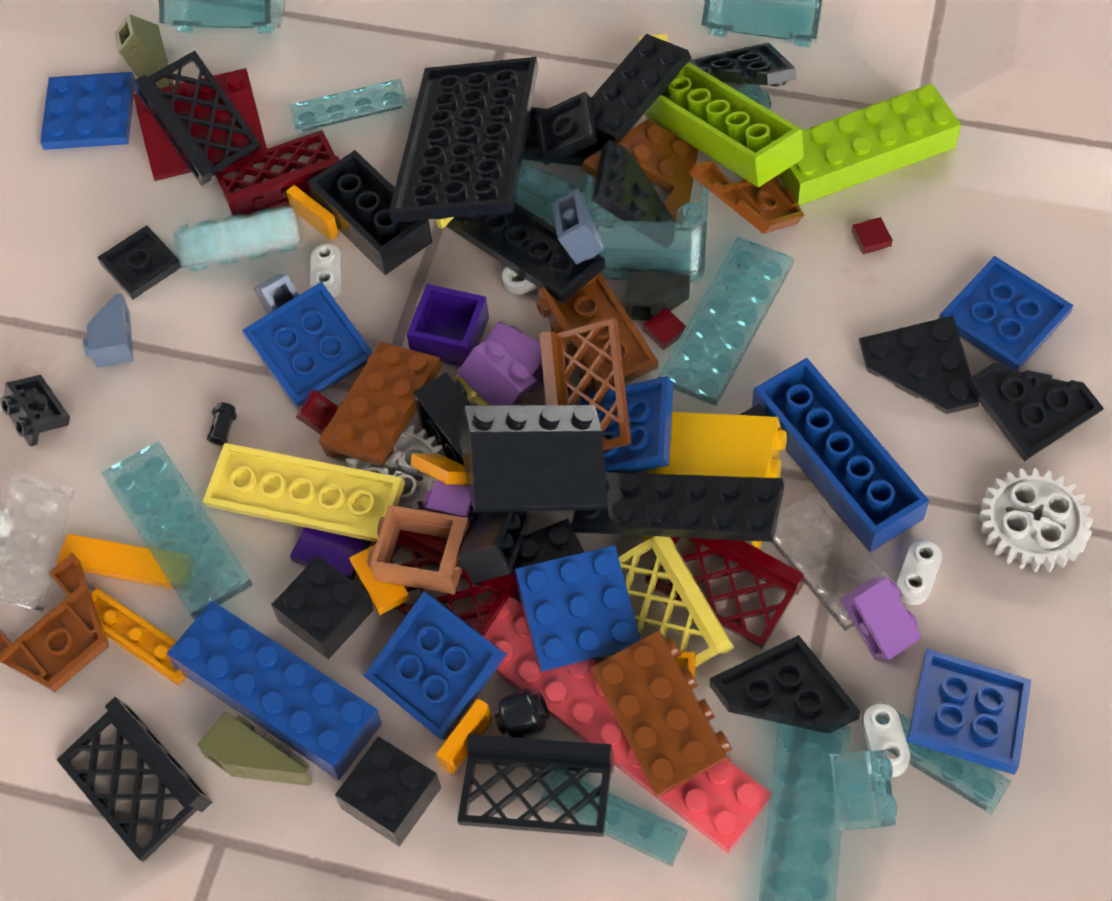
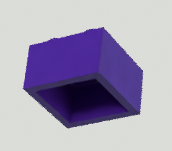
[407,284,489,366]

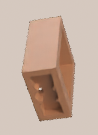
[368,505,470,594]

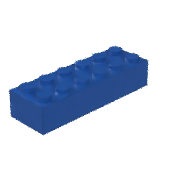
[752,358,930,552]
[167,600,382,780]

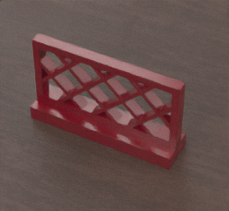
[215,130,339,224]
[360,530,518,636]
[644,537,804,649]

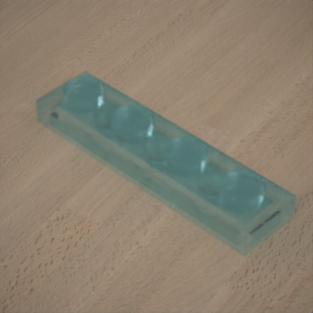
[289,78,408,133]
[875,703,1012,815]
[540,770,688,866]

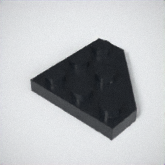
[689,42,796,87]
[592,139,676,249]
[859,316,979,414]
[965,363,1104,462]
[709,635,860,734]

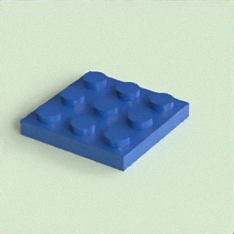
[40,72,135,150]
[939,256,1074,371]
[242,282,373,408]
[580,376,673,473]
[513,545,641,673]
[364,591,507,740]
[906,648,1031,775]

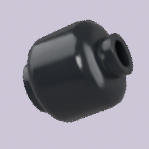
[495,688,550,738]

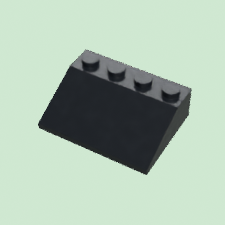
[457,405,608,512]

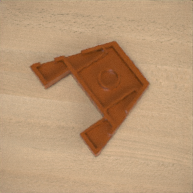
[581,119,699,228]
[689,160,804,234]
[0,553,109,692]

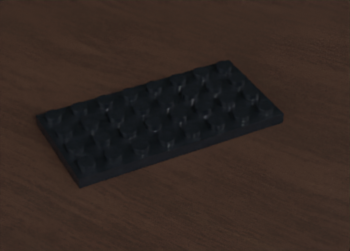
[389,57,538,222]

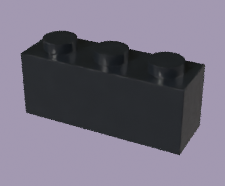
[458,511,532,584]

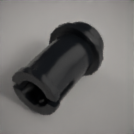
[207,402,237,446]

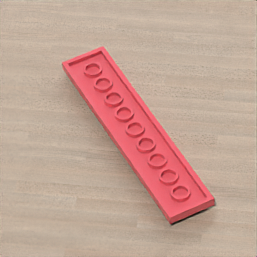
[466,593,773,854]

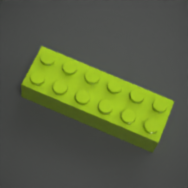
[644,62,804,187]
[778,83,961,206]

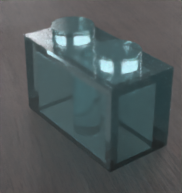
[830,750,897,830]

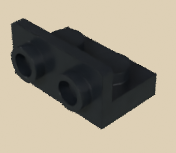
[0,374,70,447]

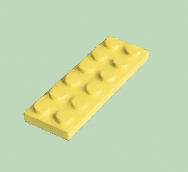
[202,443,405,543]

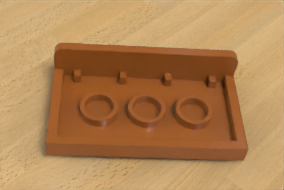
[536,272,658,393]
[318,341,443,467]
[590,630,732,797]

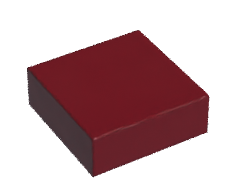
[852,217,893,254]
[643,308,687,350]
[295,390,338,435]

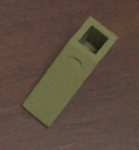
[115,14,174,88]
[197,711,313,786]

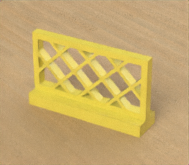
[618,536,735,667]

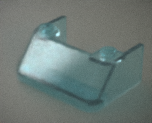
[159,0,285,34]
[701,0,824,48]
[585,176,708,282]

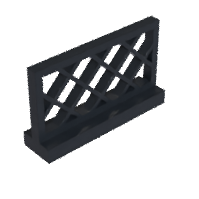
[135,50,261,186]
[56,697,213,862]
[457,734,615,837]

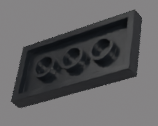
[591,34,692,144]

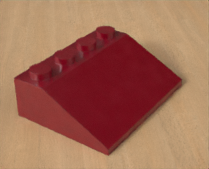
[133,68,267,181]

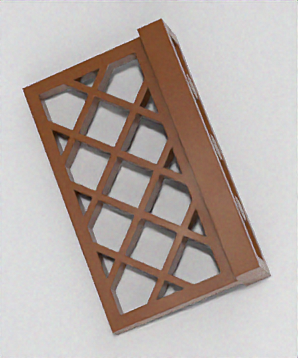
[539,318,631,451]

